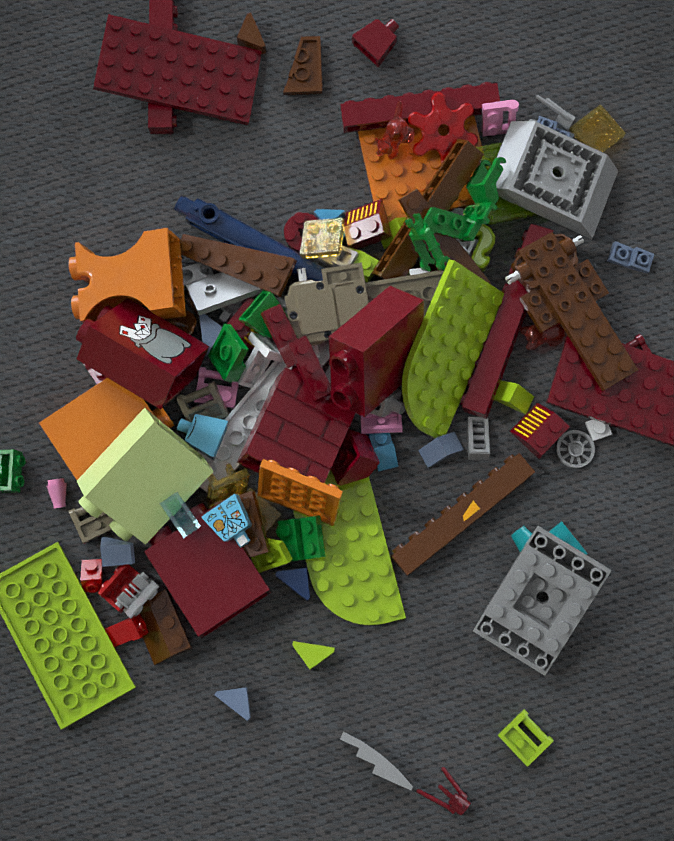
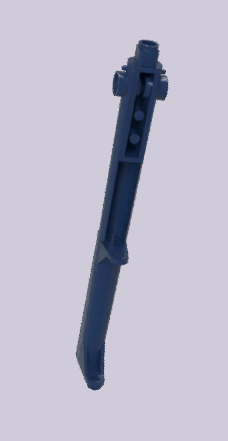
[174,196,325,281]

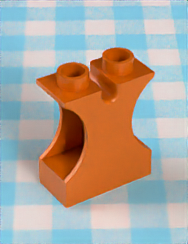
[69,228,186,323]

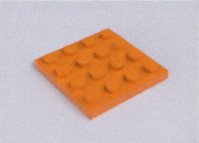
[257,459,343,526]

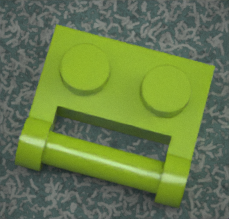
[497,709,554,767]

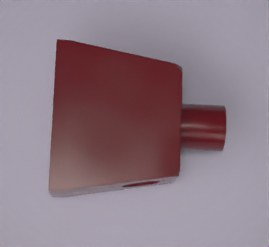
[352,19,399,67]

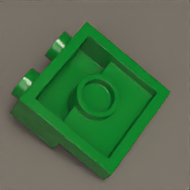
[208,324,248,382]
[0,449,26,493]
[276,515,326,562]

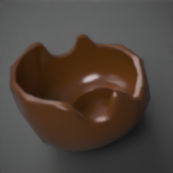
[166,310,197,336]

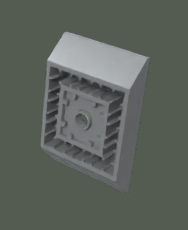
[496,121,618,239]
[473,526,611,675]

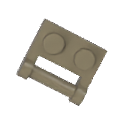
[177,382,229,422]
[69,507,113,544]

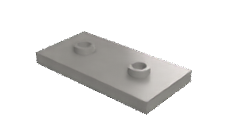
[186,272,264,316]

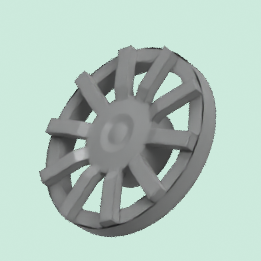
[556,430,595,468]

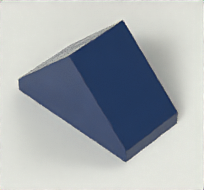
[275,568,310,602]

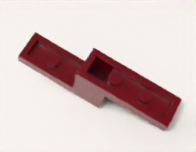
[261,304,331,401]

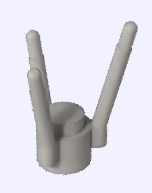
[529,95,575,131]

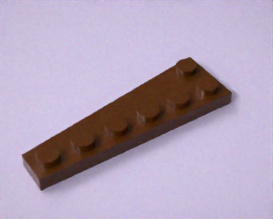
[398,189,492,285]
[180,234,297,297]

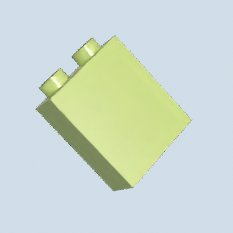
[77,408,214,545]

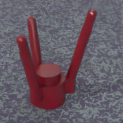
[416,767,471,816]

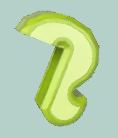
[471,224,495,272]

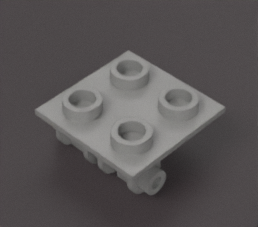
[115,572,159,619]

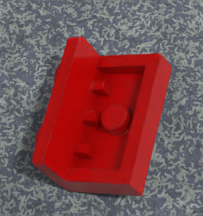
[98,564,140,613]

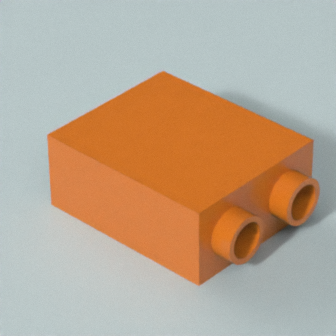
[39,378,175,480]

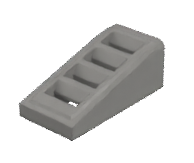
[468,417,490,460]

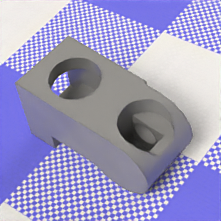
[182,263,214,291]

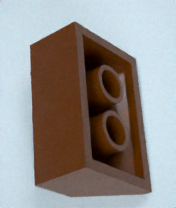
[139,589,193,665]

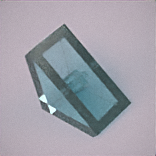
[160,492,201,538]

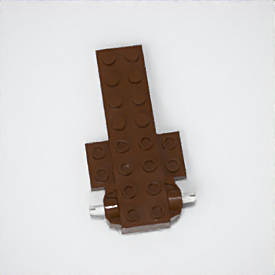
[505,232,638,391]

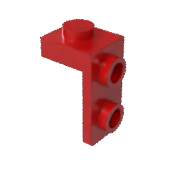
[105,613,149,647]

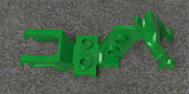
[405,157,506,272]

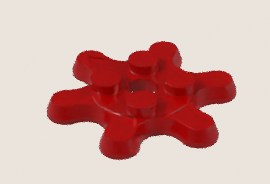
[408,92,478,164]

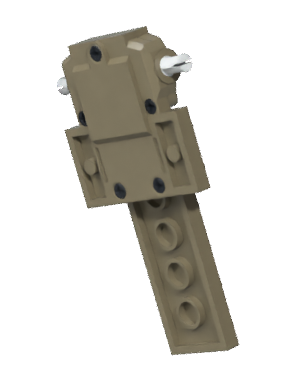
[284,262,444,357]

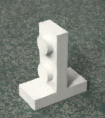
[238,332,283,388]

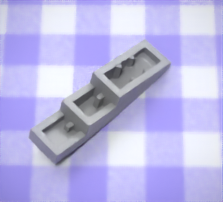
[340,731,413,790]

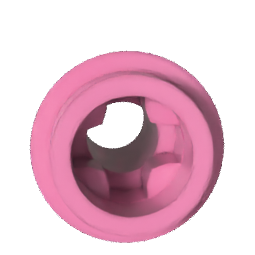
[46,478,67,508]

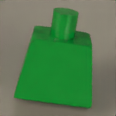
[238,290,288,339]

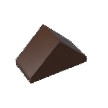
[237,12,266,54]

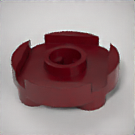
[284,212,323,253]

